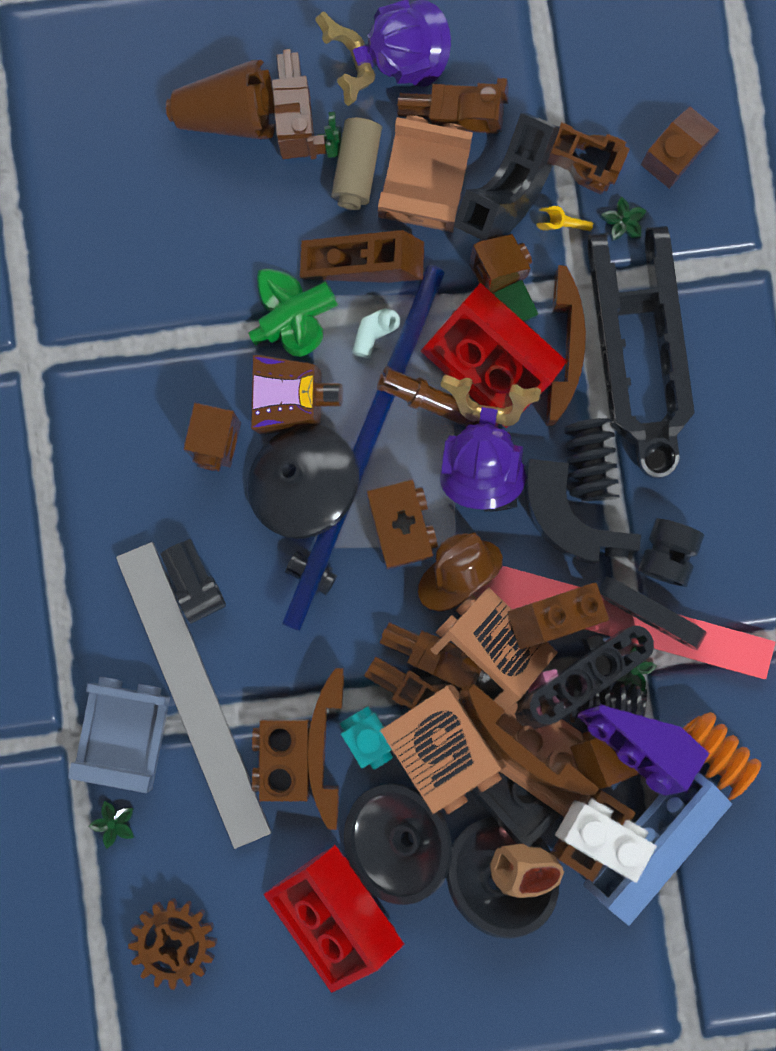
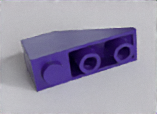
[578,705,710,796]

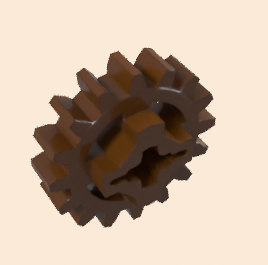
[128,898,217,990]

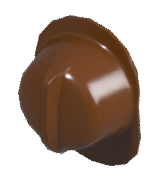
[418,532,503,612]

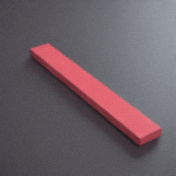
[473,566,776,680]

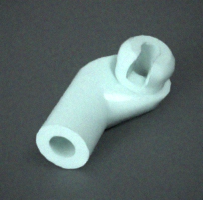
[352,308,400,358]

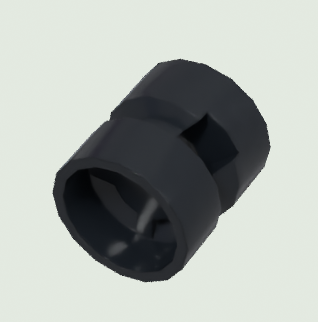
[638,518,704,587]

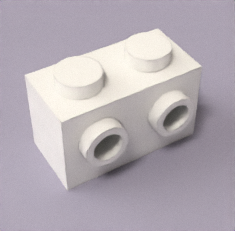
[555,799,656,883]

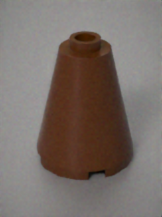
[166,60,276,140]

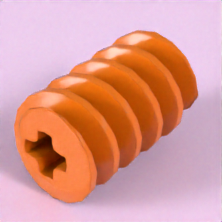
[683,712,761,801]

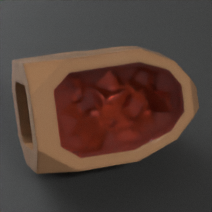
[490,844,564,898]

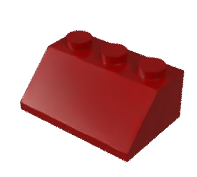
[420,283,567,428]
[263,845,405,993]

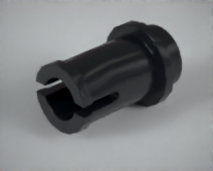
[285,551,337,596]

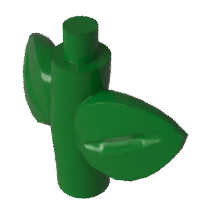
[248,269,339,357]

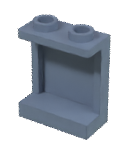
[68,677,170,793]

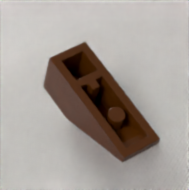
[300,230,424,283]

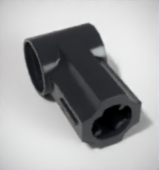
[160,539,226,624]

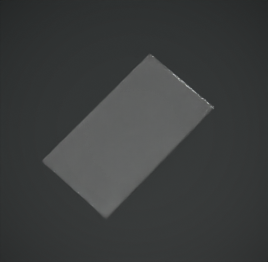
[314,294,455,550]

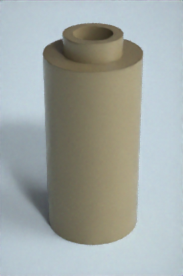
[331,118,382,210]

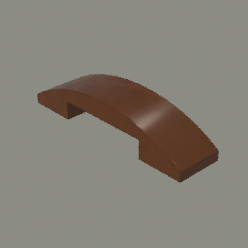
[546,265,586,426]
[308,668,344,830]
[459,684,599,795]

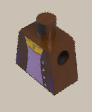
[251,355,343,434]

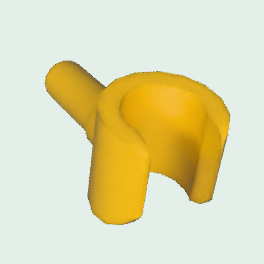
[536,206,593,231]

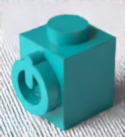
[339,706,393,770]

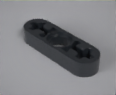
[599,576,707,650]

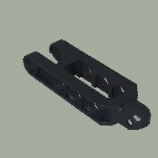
[587,226,695,479]

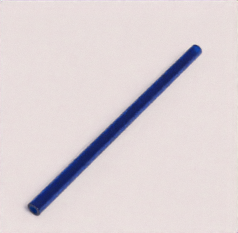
[282,265,445,631]

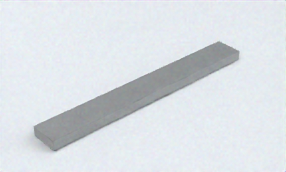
[116,542,272,849]

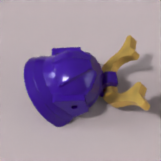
[315,0,451,106]
[440,375,541,509]

